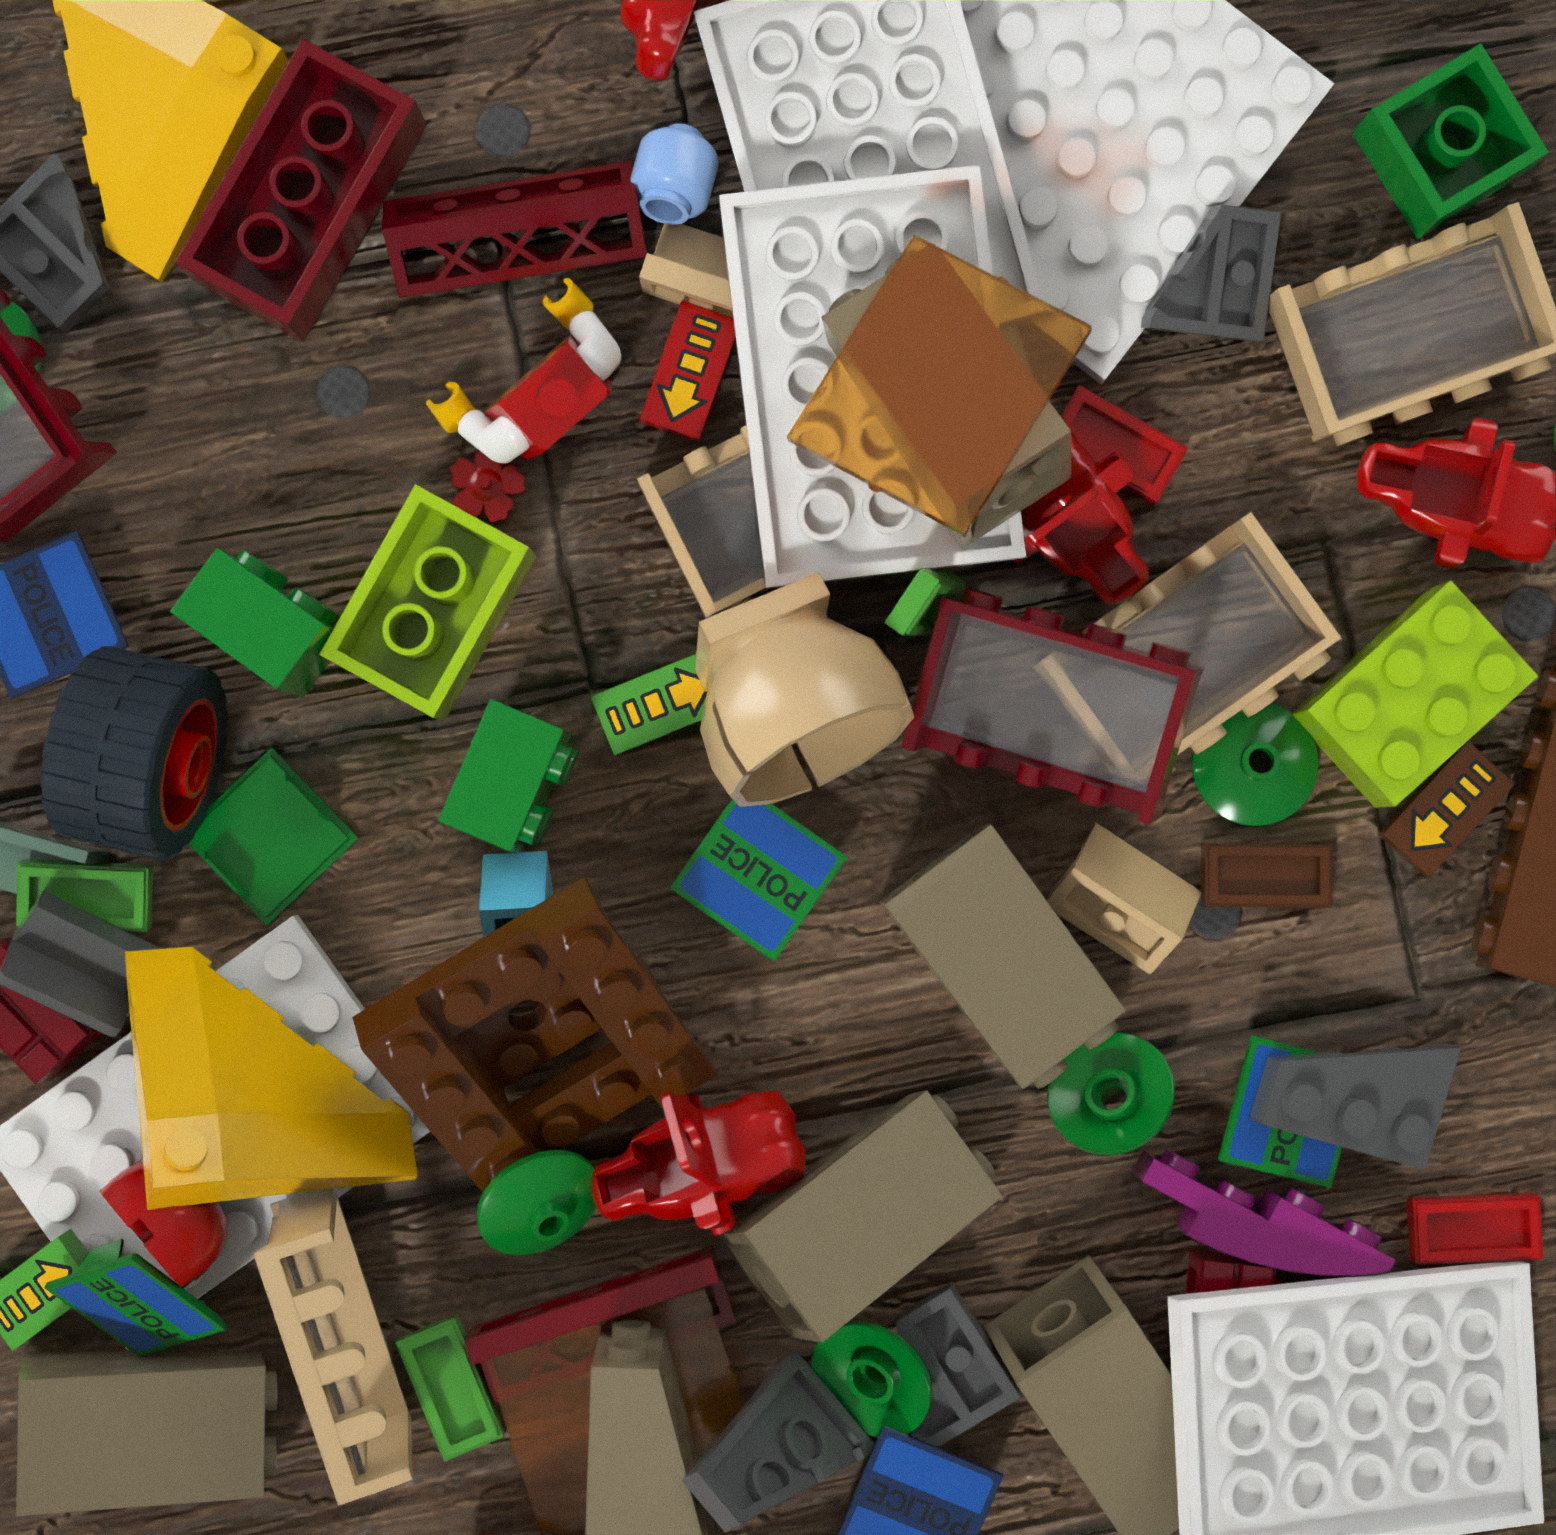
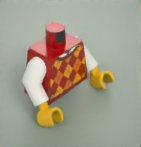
[426,278,621,463]

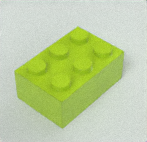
[319,484,537,722]
[1292,580,1538,808]

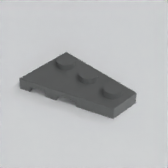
[1250,1043,1461,1170]
[682,1351,875,1533]

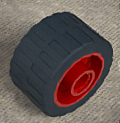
[40,646,228,860]

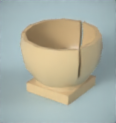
[695,572,915,807]

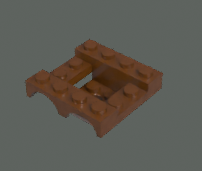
[352,877,717,1192]

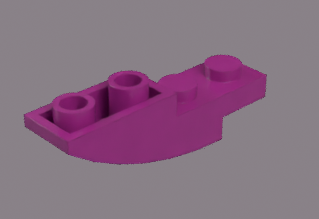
[1132,1149,1396,1276]

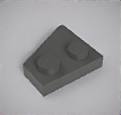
[0,154,110,333]
[1141,205,1281,342]
[896,1281,1022,1447]

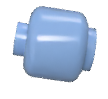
[630,124,719,225]

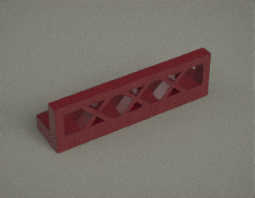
[382,161,647,298]
[464,1245,737,1403]

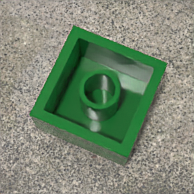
[1352,43,1549,239]
[170,548,340,698]
[438,699,579,852]

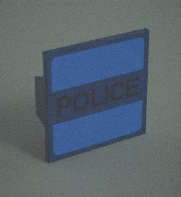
[0,530,130,699]
[837,1425,1003,1535]

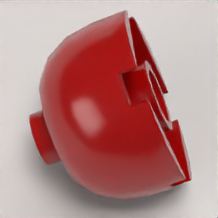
[99,1160,229,1288]

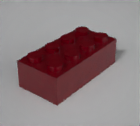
[175,38,427,342]

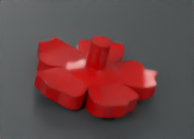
[450,451,526,524]

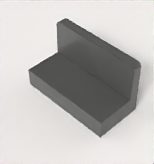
[0,891,161,1037]

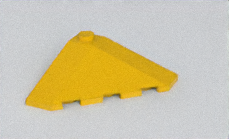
[52,0,289,283]
[125,947,418,1210]

